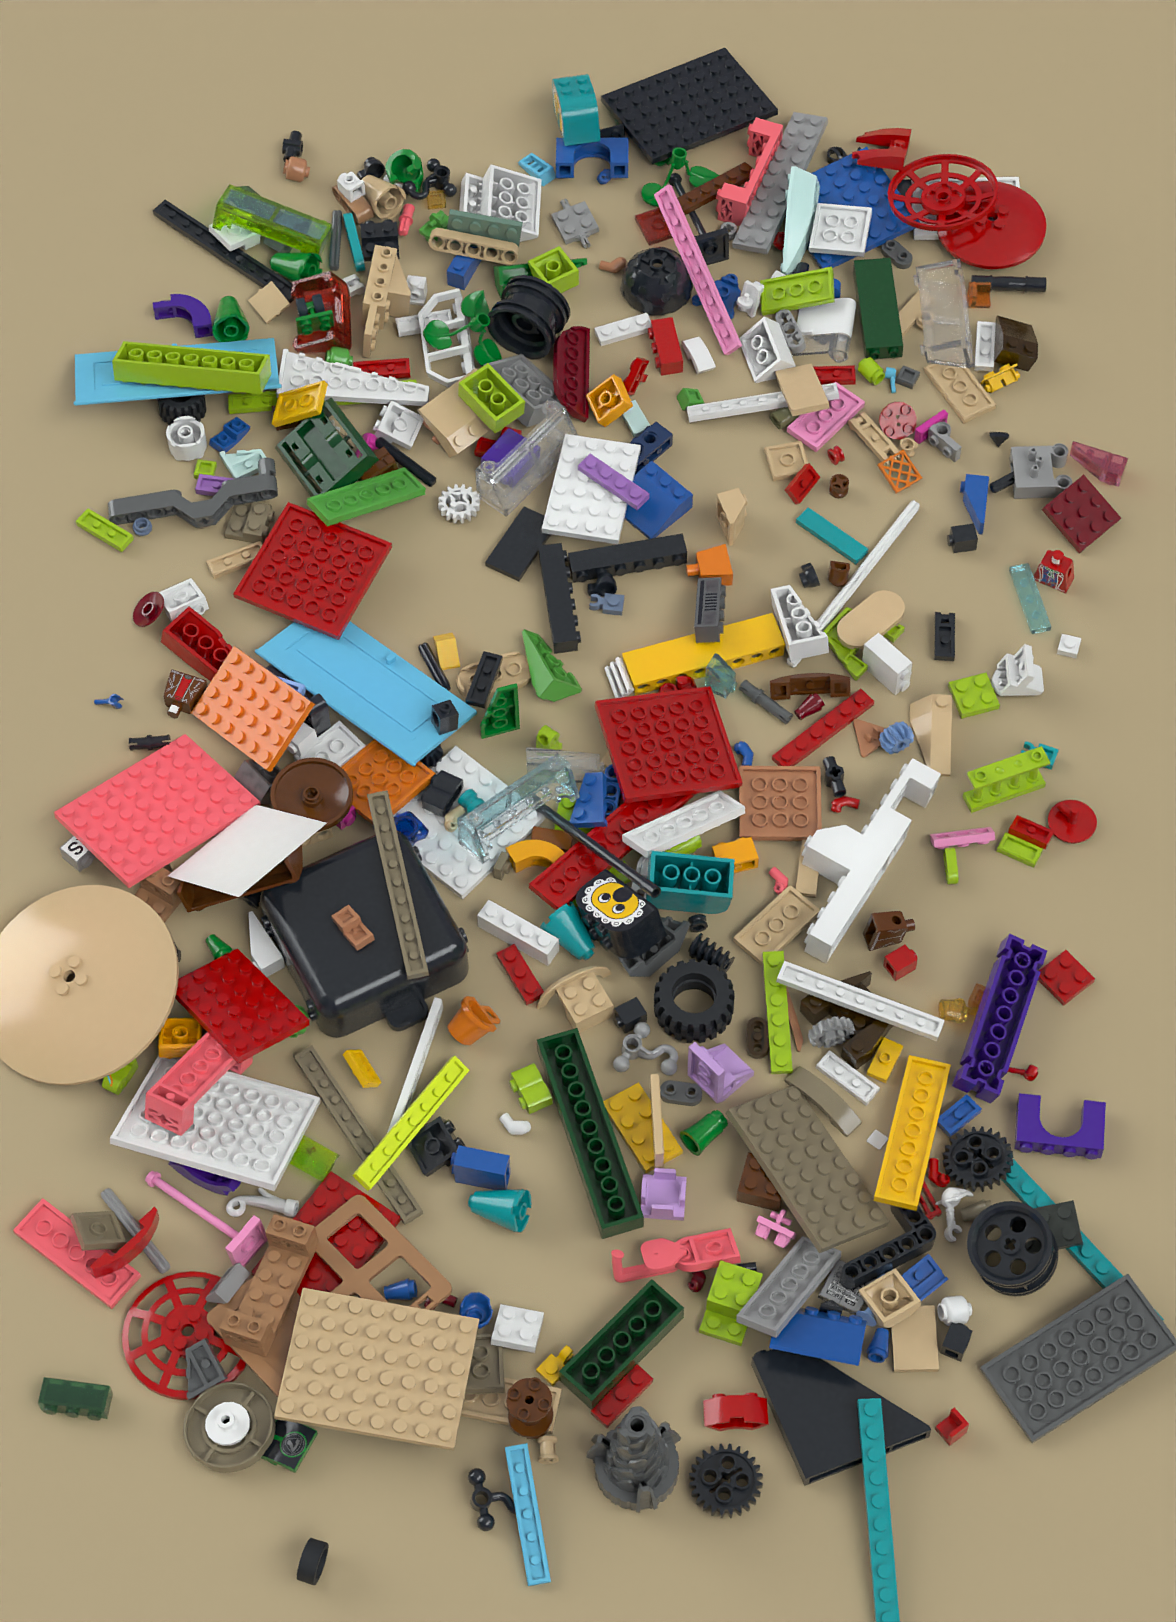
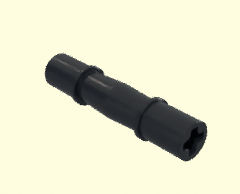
[971,275,1046,293]

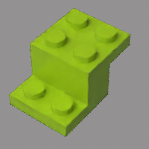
[699,1260,763,1346]

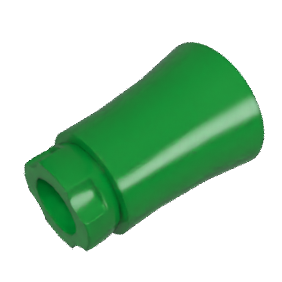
[680,1110,728,1156]

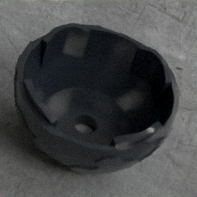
[621,247,693,315]

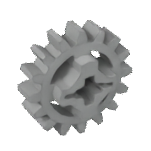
[808,1017,855,1048]

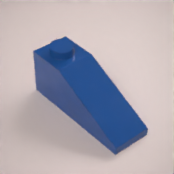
[447,246,481,290]
[960,474,989,535]

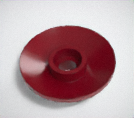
[133,592,164,627]

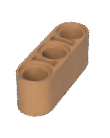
[332,185,374,225]

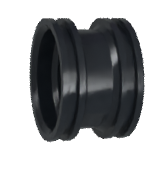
[487,275,571,360]

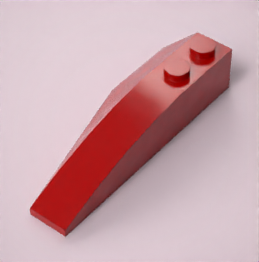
[161,606,232,681]

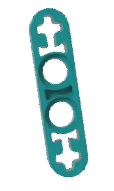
[343,212,365,272]

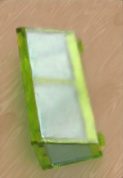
[212,184,332,257]

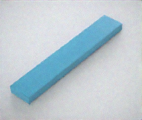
[505,1443,551,1587]

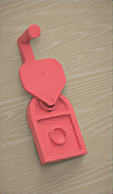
[611,1228,741,1283]

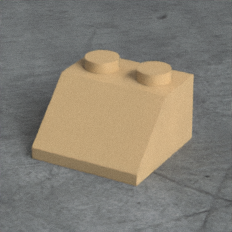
[716,488,748,546]

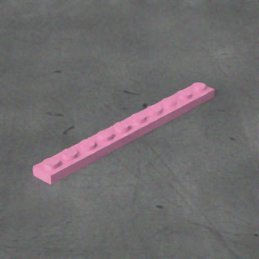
[654,185,742,355]

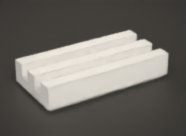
[604,657,634,698]

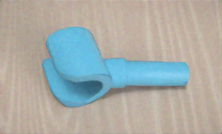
[885,367,896,393]

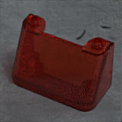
[291,271,352,354]

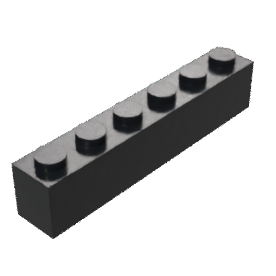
[568,533,688,583]
[539,543,581,654]

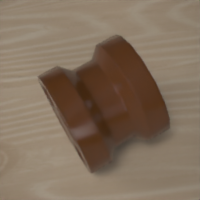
[829,474,849,499]

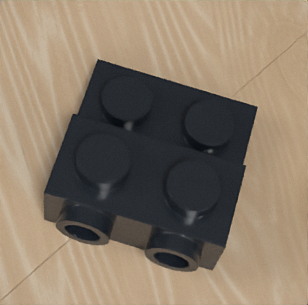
[360,219,400,262]
[408,1116,466,1177]

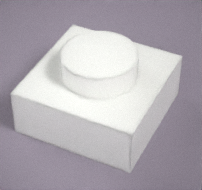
[1057,634,1081,658]

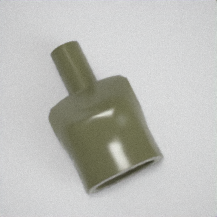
[770,407,798,429]

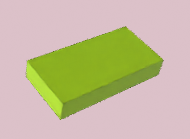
[997,832,1043,868]

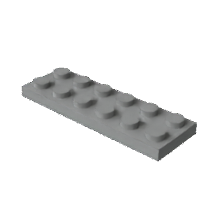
[737,1236,841,1338]

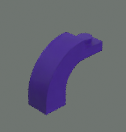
[153,294,213,338]
[169,1161,241,1196]

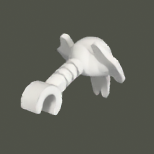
[935,1187,974,1242]

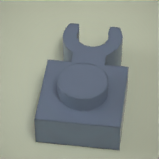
[589,593,625,616]

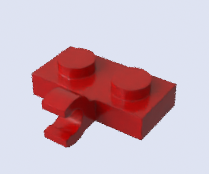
[623,357,649,395]

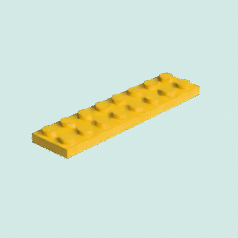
[874,1055,951,1211]

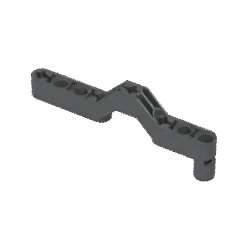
[108,458,278,528]

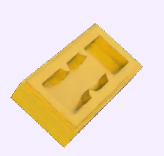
[867,1037,903,1083]
[343,1049,381,1088]

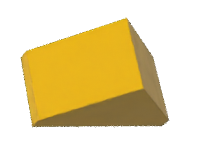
[433,633,460,670]

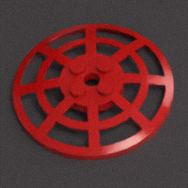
[888,154,999,231]
[122,1271,247,1400]

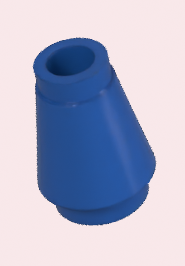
[384,1278,418,1300]
[866,1328,889,1363]

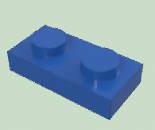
[937,1094,982,1138]

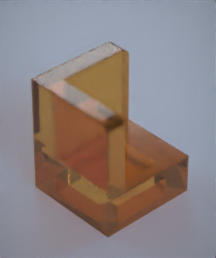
[967,282,991,308]

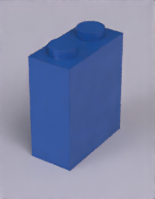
[451,1145,511,1190]

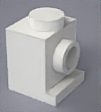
[337,171,366,203]
[407,275,427,306]

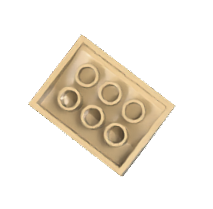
[417,368,491,457]

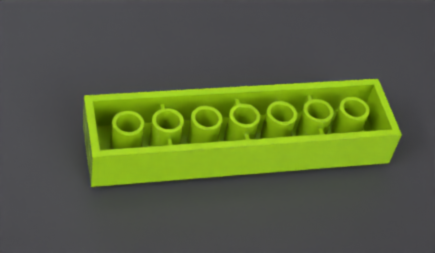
[112,341,271,395]

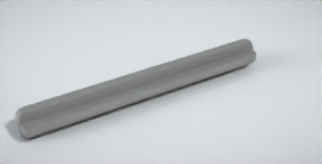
[101,1188,170,1274]

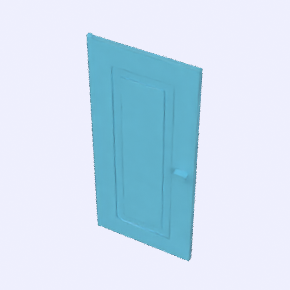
[73,338,282,406]
[255,621,477,767]

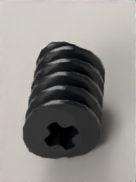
[688,933,735,973]

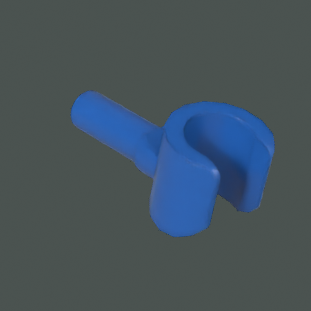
[94,694,124,709]

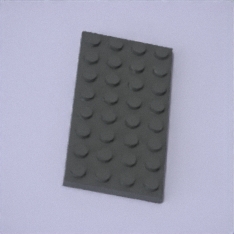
[980,1274,1176,1443]

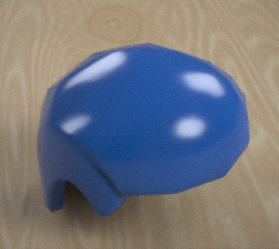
[459,1292,493,1329]

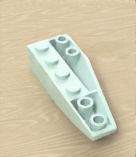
[780,166,820,275]

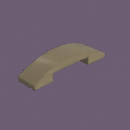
[785,1066,862,1137]

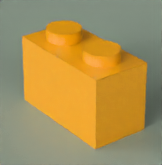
[712,837,759,873]

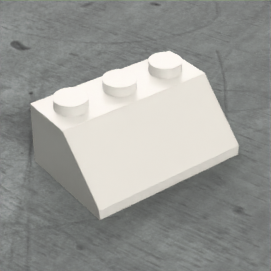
[739,317,795,383]

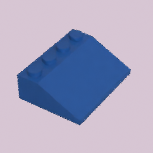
[769,1306,867,1366]

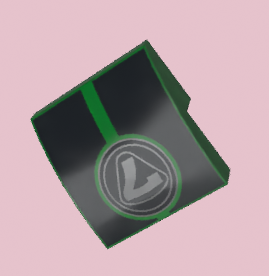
[261,1419,318,1473]

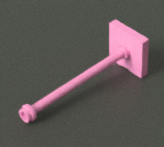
[145,1171,267,1267]

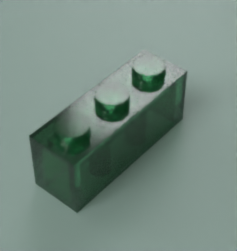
[38,1377,113,1421]

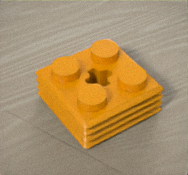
[586,374,633,427]
[158,1018,202,1059]

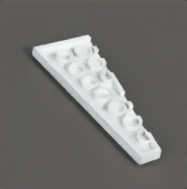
[276,349,430,406]

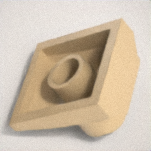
[859,1268,921,1328]

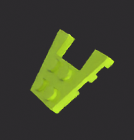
[823,607,905,681]

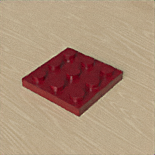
[1041,474,1121,554]

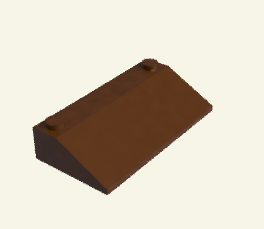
[177,845,303,913]

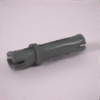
[739,680,793,725]

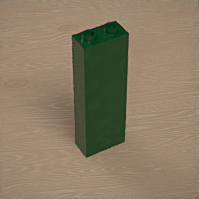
[853,258,903,360]

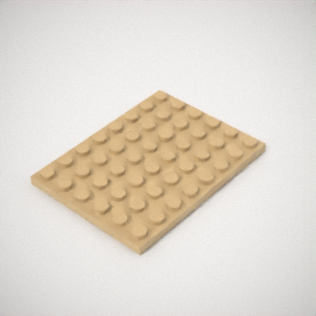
[274,1288,479,1451]

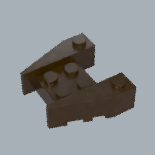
[800,971,894,1070]

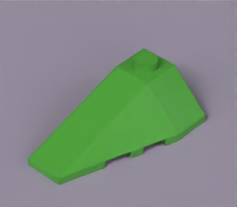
[522,629,582,702]

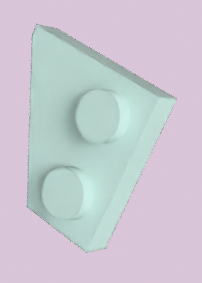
[219,449,267,479]

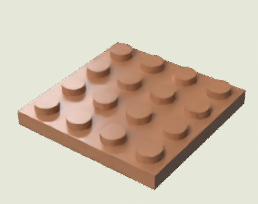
[739,766,822,841]

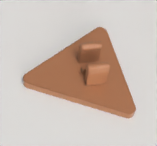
[853,719,886,758]

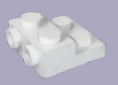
[209,212,261,251]
[372,400,424,450]
[159,578,209,622]

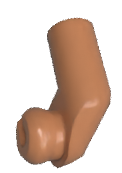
[599,257,627,273]

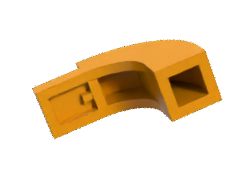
[506,840,565,873]

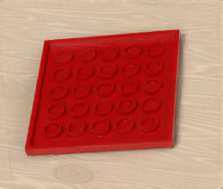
[233,502,392,640]
[594,686,743,803]

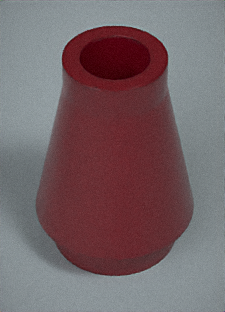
[794,693,825,720]

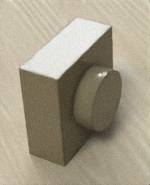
[493,851,512,881]

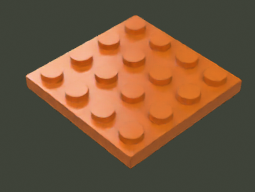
[341,739,436,825]

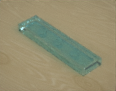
[1009,563,1051,634]

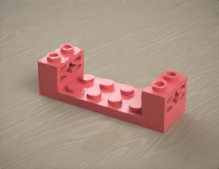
[716,118,783,226]
[145,1032,253,1136]

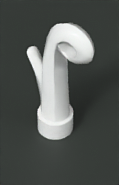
[226,1187,299,1218]

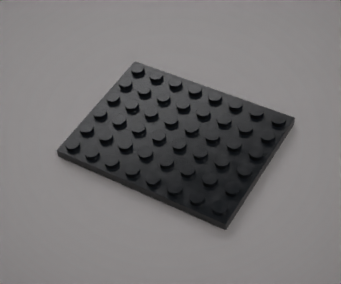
[601,48,778,165]

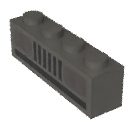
[694,577,726,643]

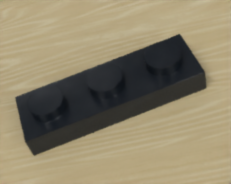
[465,651,503,709]

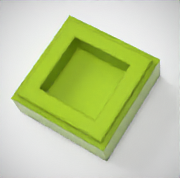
[193,459,217,479]

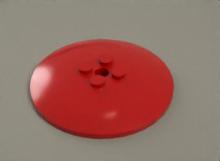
[936,181,1047,269]

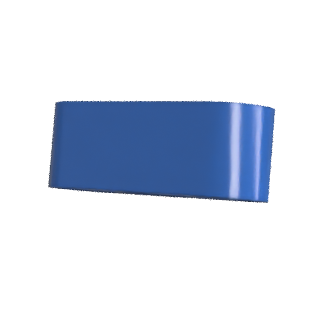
[604,764,621,818]

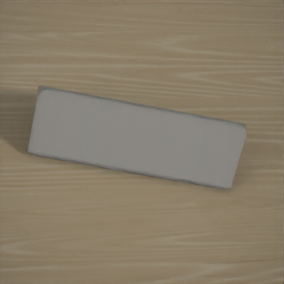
[205,1263,250,1304]

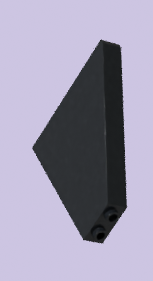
[751,1349,931,1486]

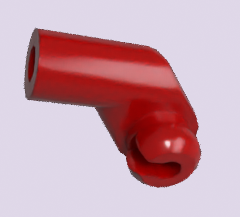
[831,796,860,813]

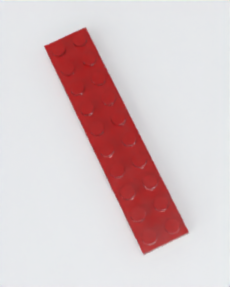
[529,794,696,910]

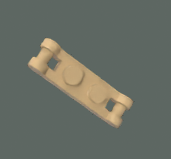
[847,412,902,467]

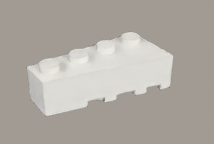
[771,585,829,661]

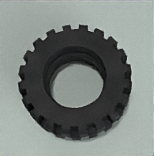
[654,959,735,1043]

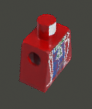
[1032,550,1074,593]

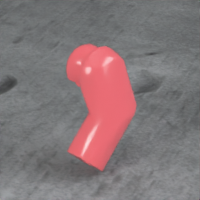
[768,867,789,895]

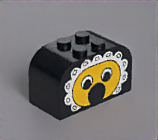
[576,868,667,959]

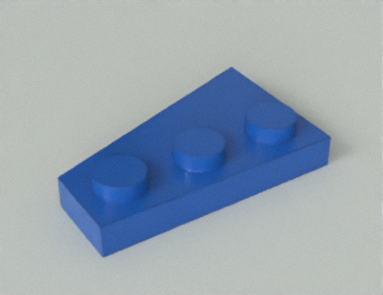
[569,772,607,828]

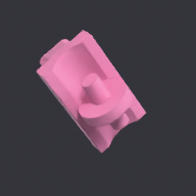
[755,1209,797,1249]

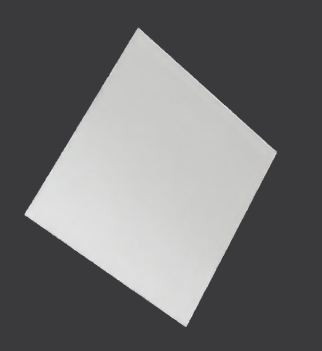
[168,805,327,897]

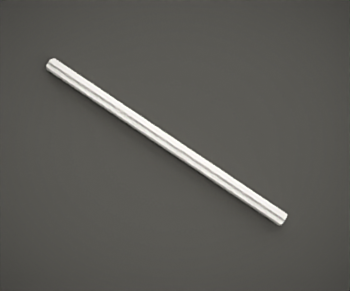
[787,500,920,668]

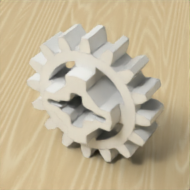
[438,484,480,523]

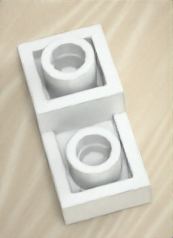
[681,337,716,374]

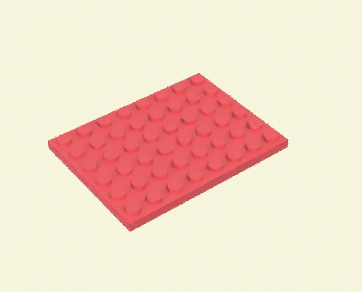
[54,734,261,888]

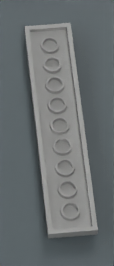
[732,112,828,254]

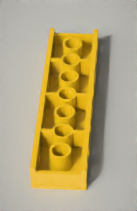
[622,613,785,696]

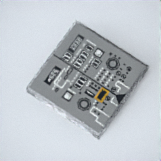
[818,1260,877,1315]

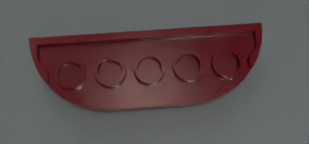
[553,326,590,423]

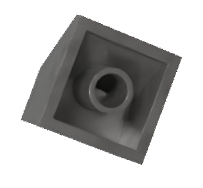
[234,760,281,805]

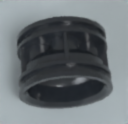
[967,1201,1059,1297]

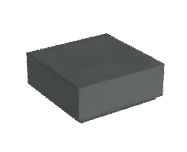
[895,365,920,389]

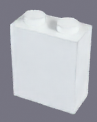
[862,633,912,695]

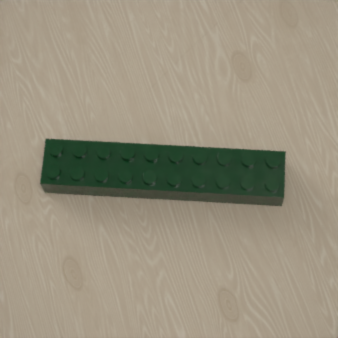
[537,1028,644,1239]

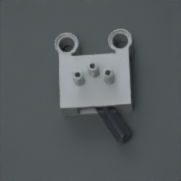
[989,443,1072,499]

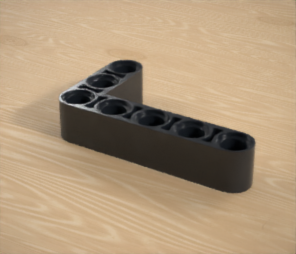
[266,664,331,737]
[840,1205,936,1290]

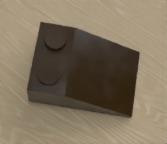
[994,315,1038,371]

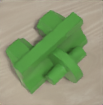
[419,210,449,242]

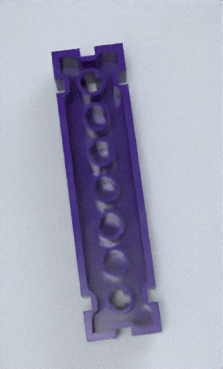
[952,934,1047,1104]

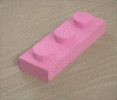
[930,827,995,849]

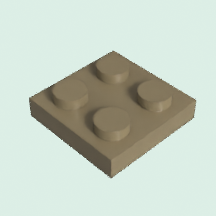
[70,1211,126,1251]

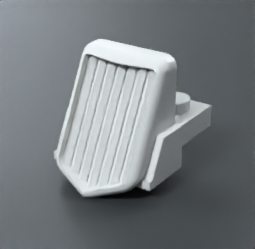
[990,644,1044,696]

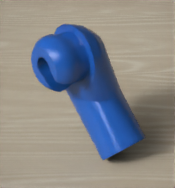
[734,741,754,766]

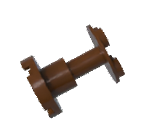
[506,1377,554,1440]

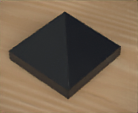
[989,431,1009,447]
[819,1300,843,1314]

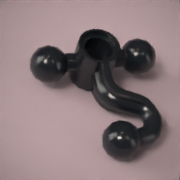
[402,158,457,200]
[468,1468,516,1531]

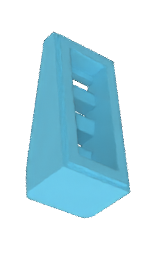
[518,153,556,186]

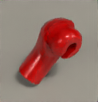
[928,1158,950,1187]

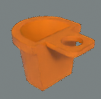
[447,996,501,1045]

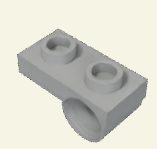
[927,422,962,462]

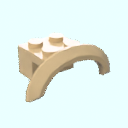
[537,966,614,1033]

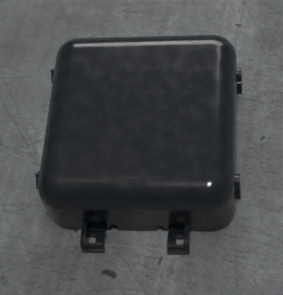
[260,831,469,1038]

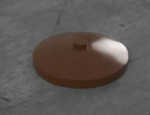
[270,758,353,832]

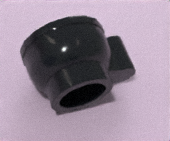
[357,157,385,180]
[799,562,820,588]
[587,573,617,597]

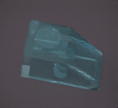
[705,653,737,699]

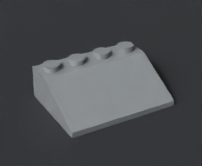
[483,354,563,427]

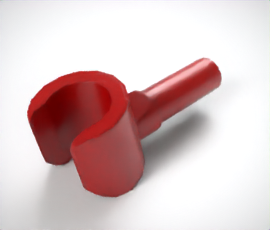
[1008,1065,1038,1081]

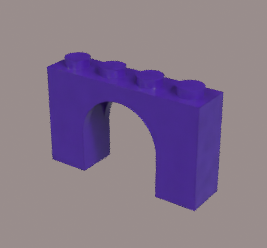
[1014,1093,1106,1160]

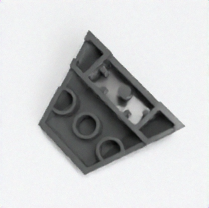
[617,916,690,977]

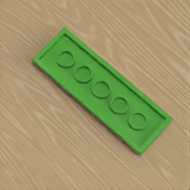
[307,467,426,526]

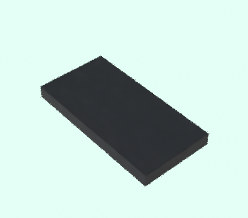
[485,506,551,581]

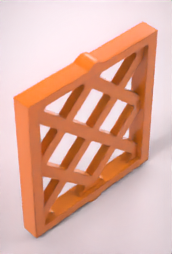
[877,449,922,494]

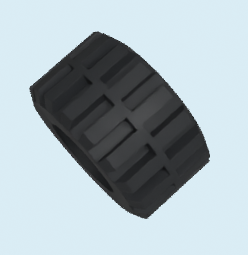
[157,395,207,425]

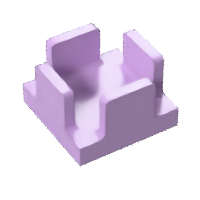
[641,1168,687,1221]

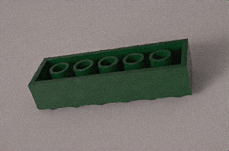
[559,1279,684,1410]

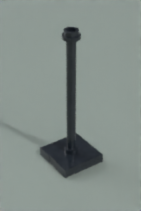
[669,173,729,265]

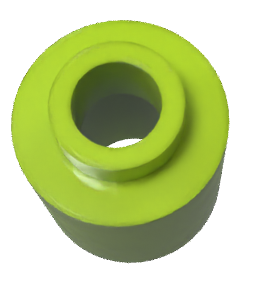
[858,357,885,385]

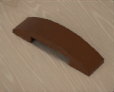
[770,673,851,700]

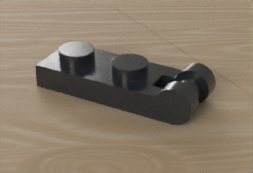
[934,612,955,661]

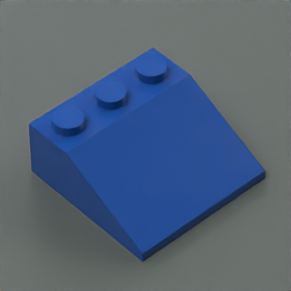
[624,461,693,539]

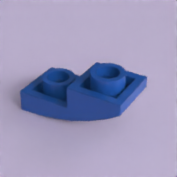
[209,417,250,453]

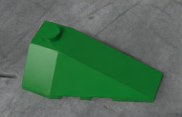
[480,683,520,739]

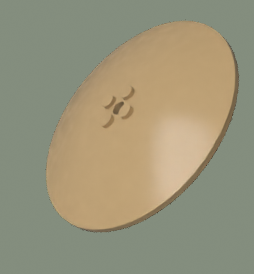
[0,885,179,1086]

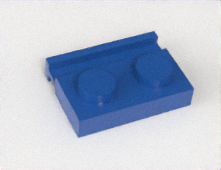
[901,1254,948,1301]

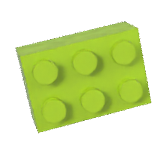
[458,363,525,433]

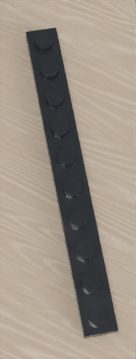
[153,199,301,303]

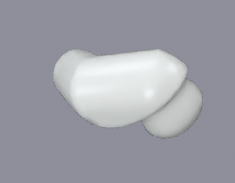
[499,1113,531,1135]

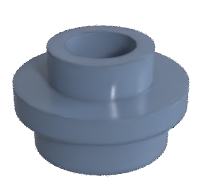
[133,517,152,536]

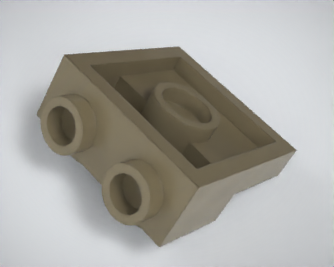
[225,502,275,545]

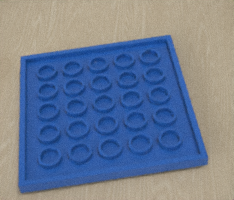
[785,147,920,269]

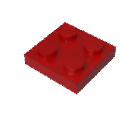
[1038,950,1095,1006]

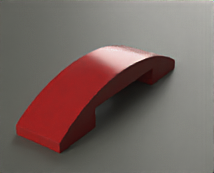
[90,1207,160,1278]

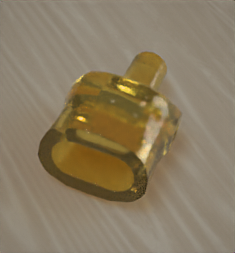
[938,998,978,1023]

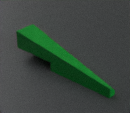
[493,258,587,298]

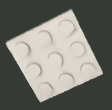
[809,203,872,257]

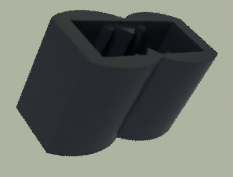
[421,770,464,818]

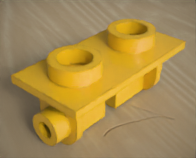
[980,363,1020,393]

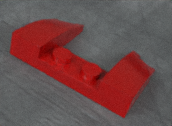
[852,128,912,171]

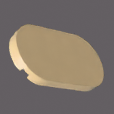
[837,590,905,650]
[456,652,531,698]

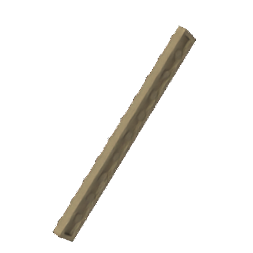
[367,790,429,980]
[294,1045,423,1225]

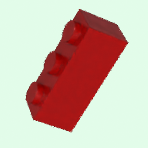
[648,317,683,376]

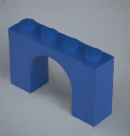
[556,138,629,178]

